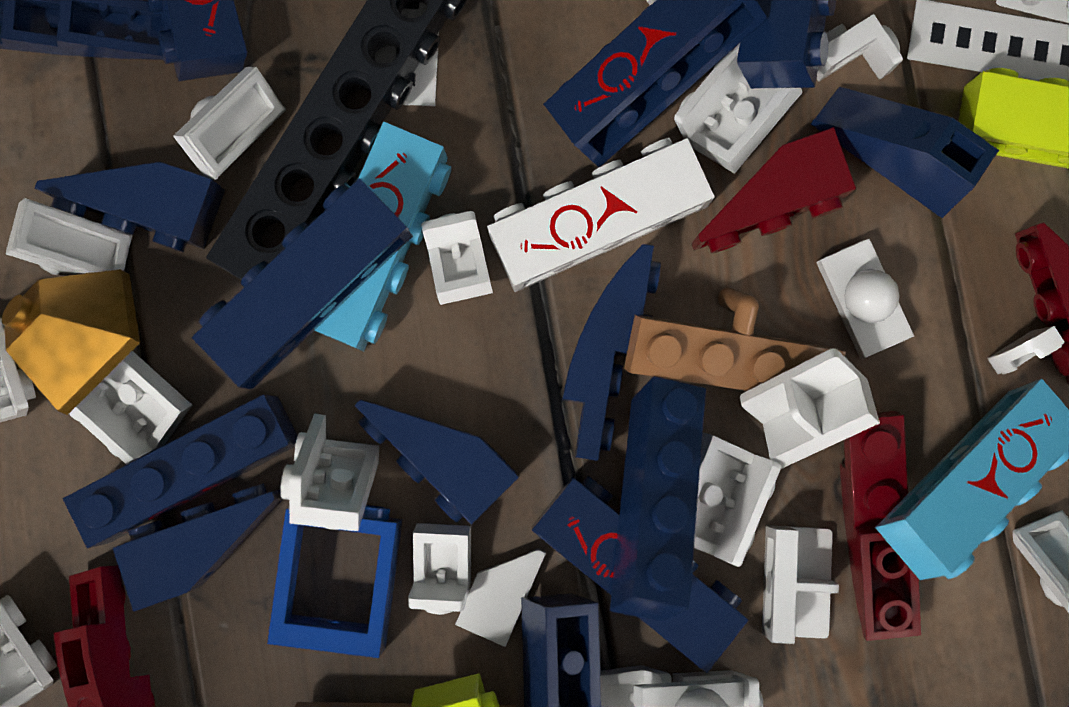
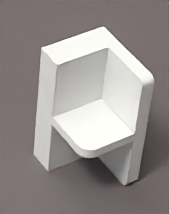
[740,348,880,469]
[762,525,839,644]

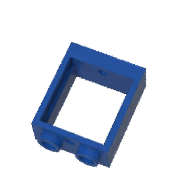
[267,505,403,658]

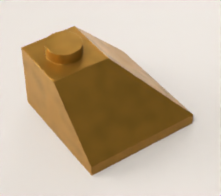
[2,269,140,415]

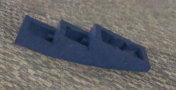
[0,0,165,60]

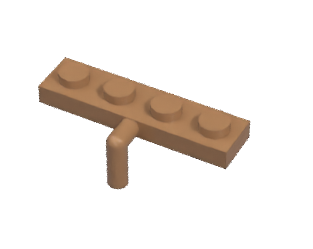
[624,288,846,391]

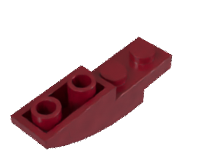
[840,411,921,641]
[53,565,155,707]

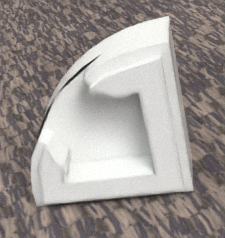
[987,326,1065,374]

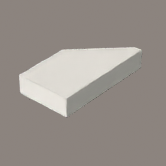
[455,548,546,647]

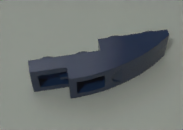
[562,244,661,461]

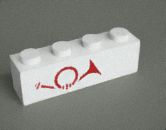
[487,138,715,292]

